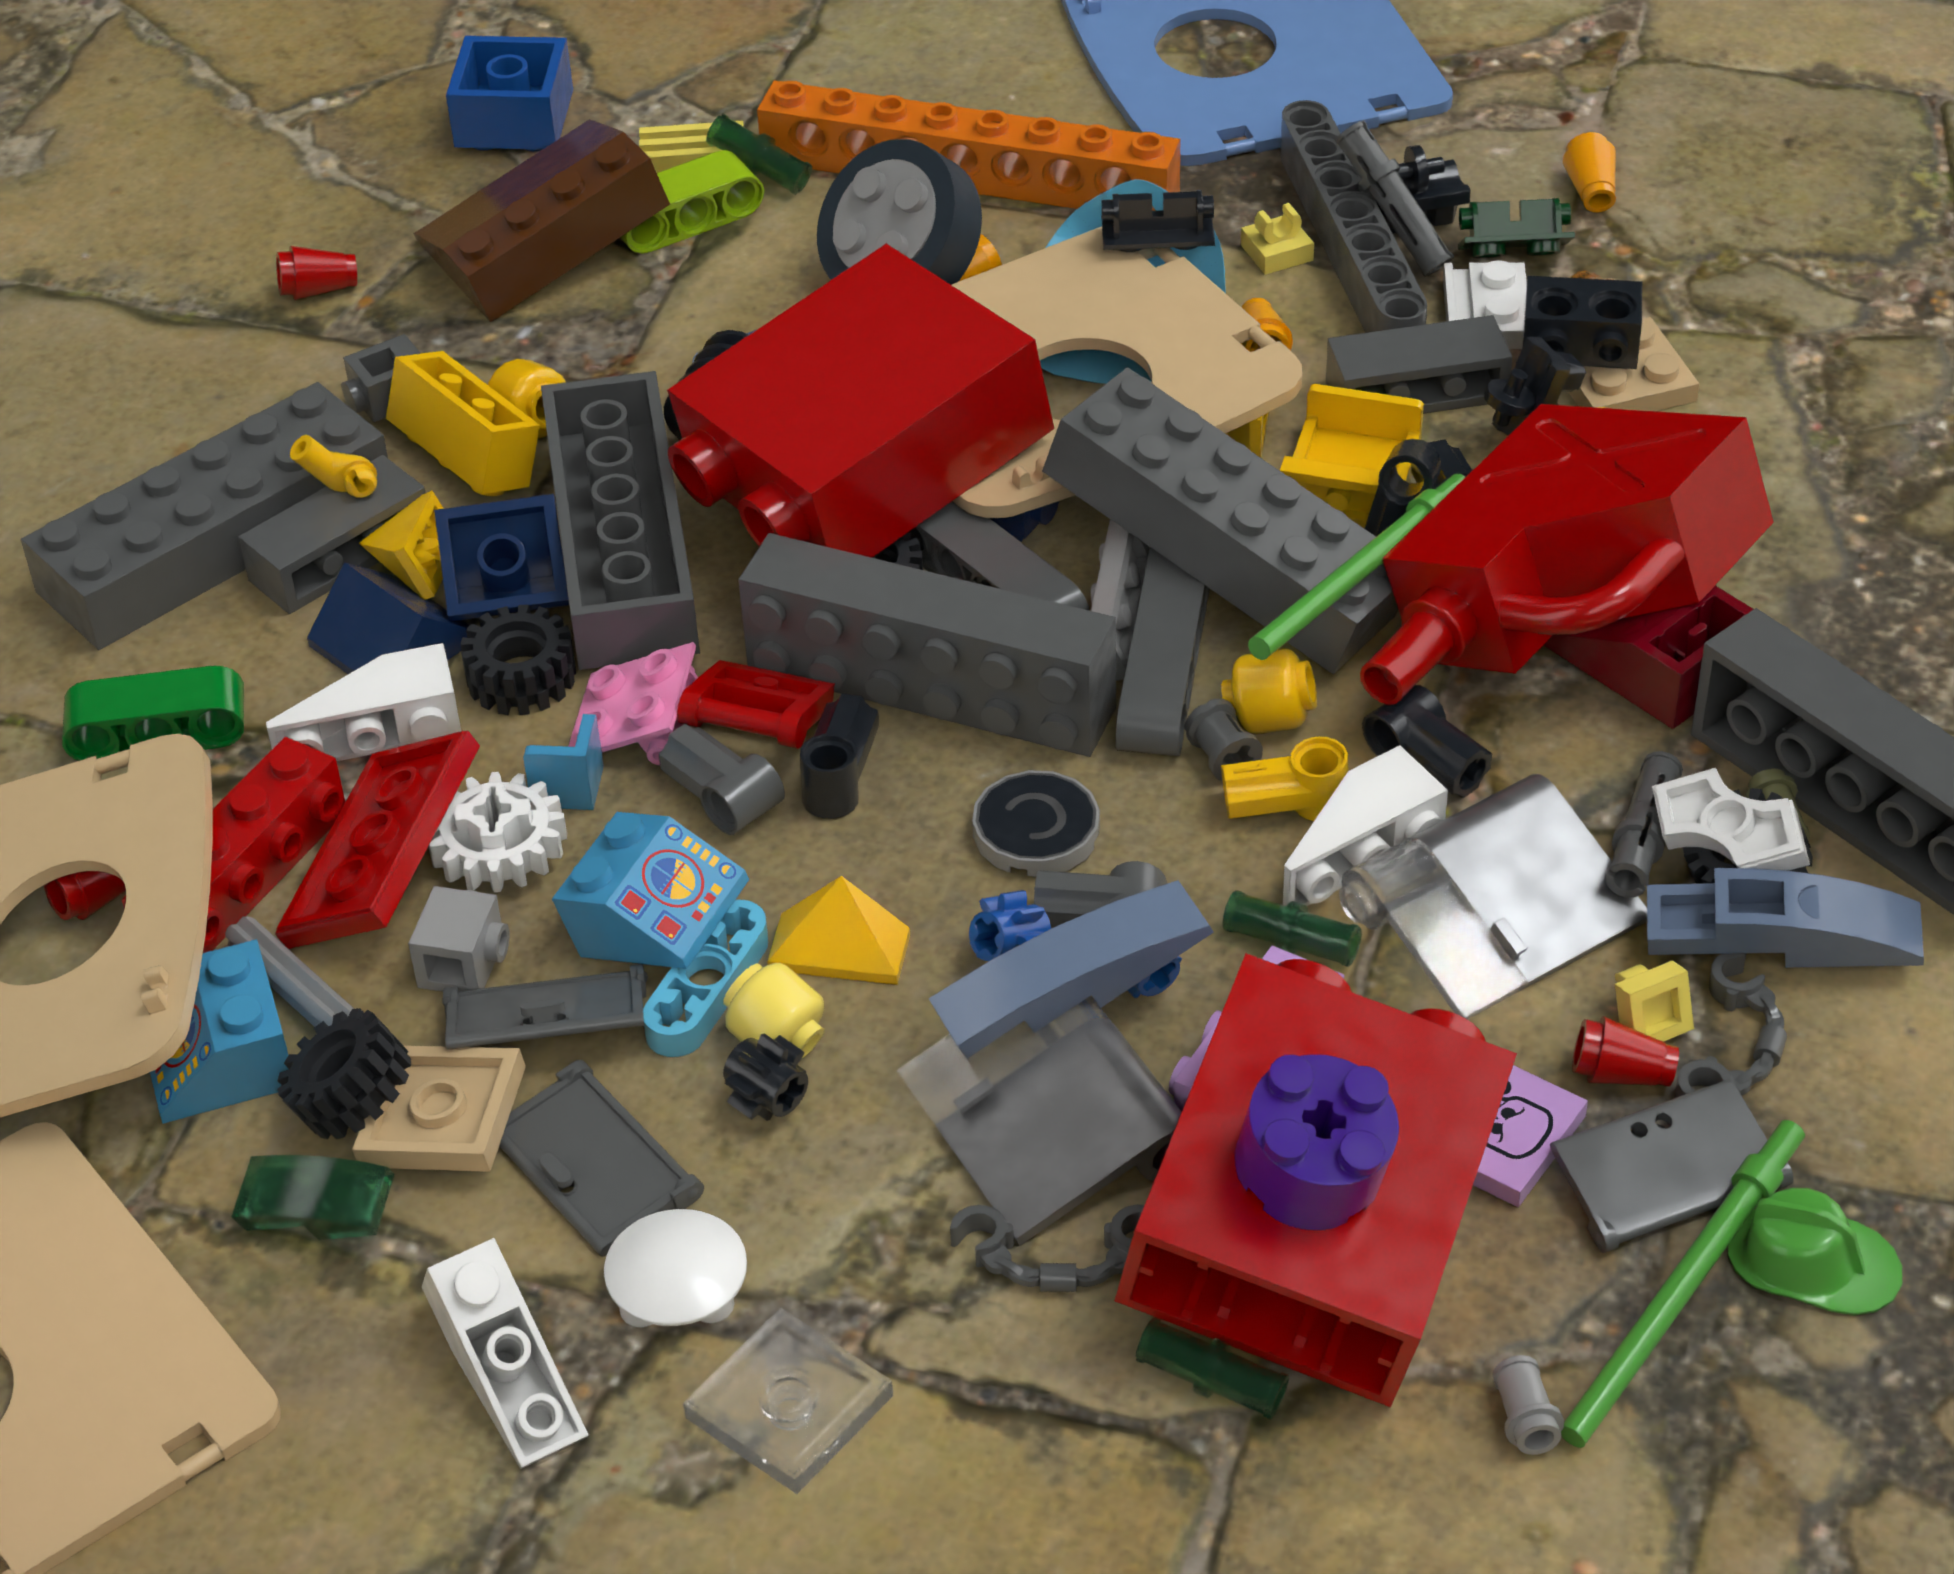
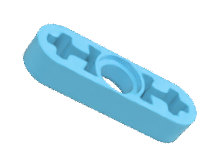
[643,900,769,1057]

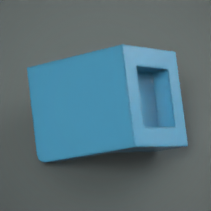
[523,714,604,810]

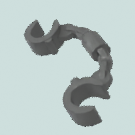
[1675,953,1787,1098]
[950,1204,1144,1292]

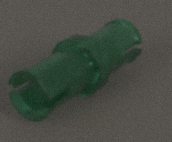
[706,113,813,195]
[1223,890,1362,967]
[1135,1317,1289,1420]

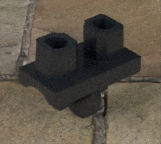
[1375,145,1471,234]
[1484,337,1586,435]

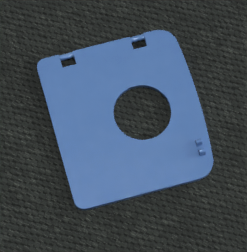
[1061,0,1453,166]

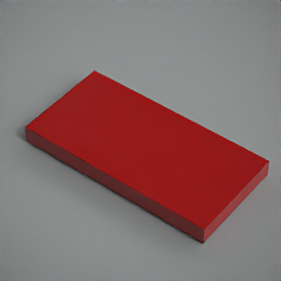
[275,730,480,949]

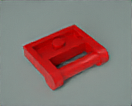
[677,660,835,749]

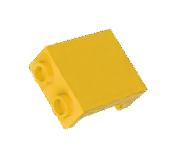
[1280,384,1424,528]

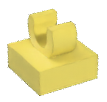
[1241,203,1314,275]
[1615,960,1694,1042]

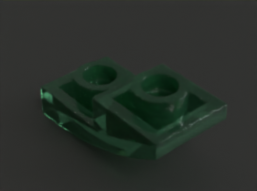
[231,1155,395,1240]

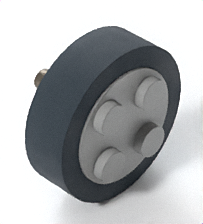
[817,139,982,285]

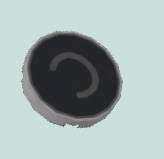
[972,770,1100,877]

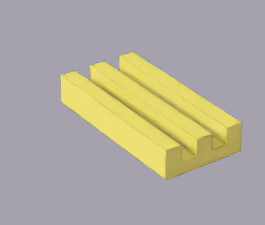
[639,121,746,173]

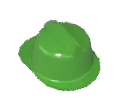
[1728,1188,1902,1316]

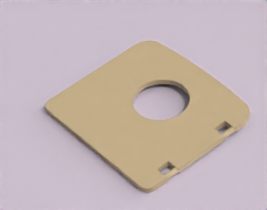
[952,226,1302,518]
[0,734,213,1118]
[0,1122,281,1574]

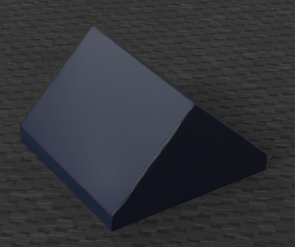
[434,494,569,621]
[307,562,469,674]

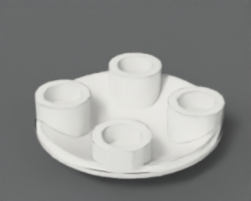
[604,1209,747,1327]

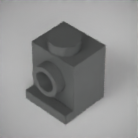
[341,334,421,422]

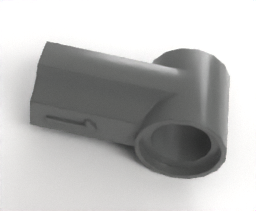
[659,724,785,835]
[1034,861,1167,928]

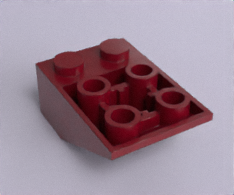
[1544,585,1754,729]

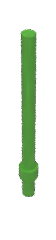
[1248,474,1465,660]
[1561,1120,1805,1448]

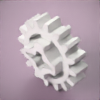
[428,772,567,893]

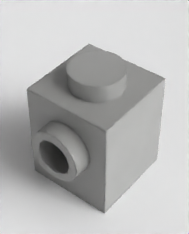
[408,886,510,992]

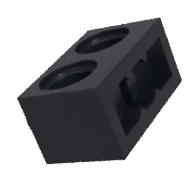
[1522,276,1643,369]

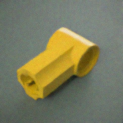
[1221,737,1349,821]

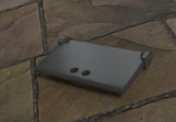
[442,964,648,1049]
[499,1060,704,1257]
[1550,1079,1794,1253]

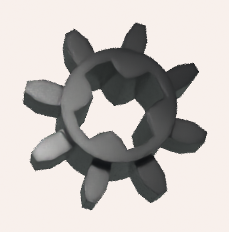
[723,1033,808,1121]

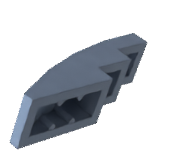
[929,880,1214,1059]

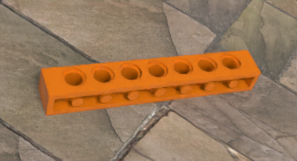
[757,80,1181,211]

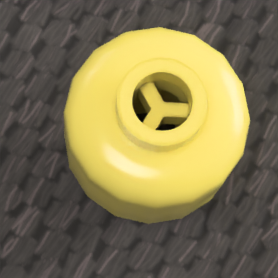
[723,963,824,1058]

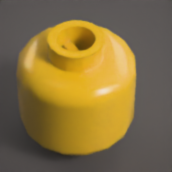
[487,359,566,439]
[1221,648,1317,735]

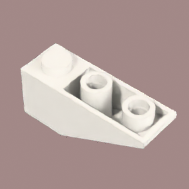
[266,643,461,761]
[1283,745,1448,916]
[422,1238,589,1469]

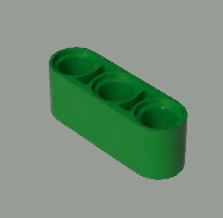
[62,666,244,761]

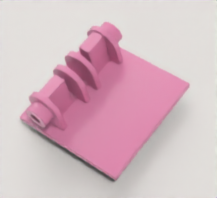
[568,642,698,765]

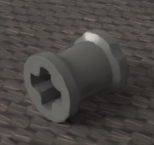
[1184,699,1263,781]

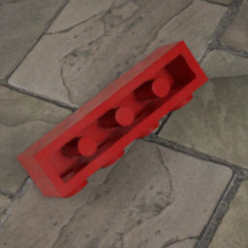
[122,736,345,953]

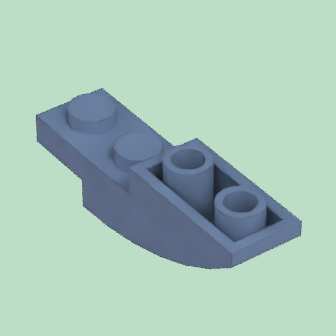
[1647,868,1924,968]

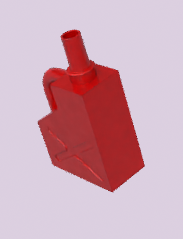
[1360,404,1774,705]

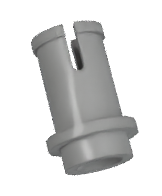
[1493,1355,1564,1455]

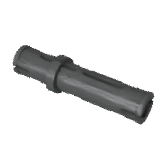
[1335,120,1454,277]
[1605,751,1683,898]

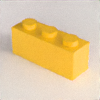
[386,351,540,496]

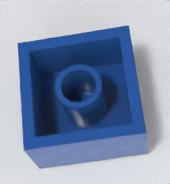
[446,36,573,152]

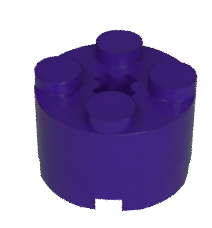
[1235,1055,1399,1230]

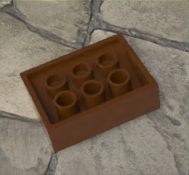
[413,119,670,322]

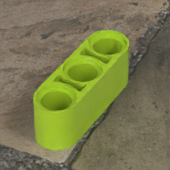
[620,150,764,254]

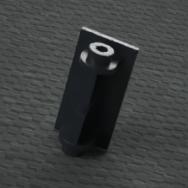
[1101,190,1215,252]

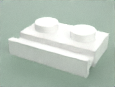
[1443,260,1527,349]

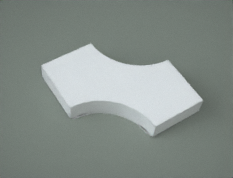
[1652,768,1810,871]

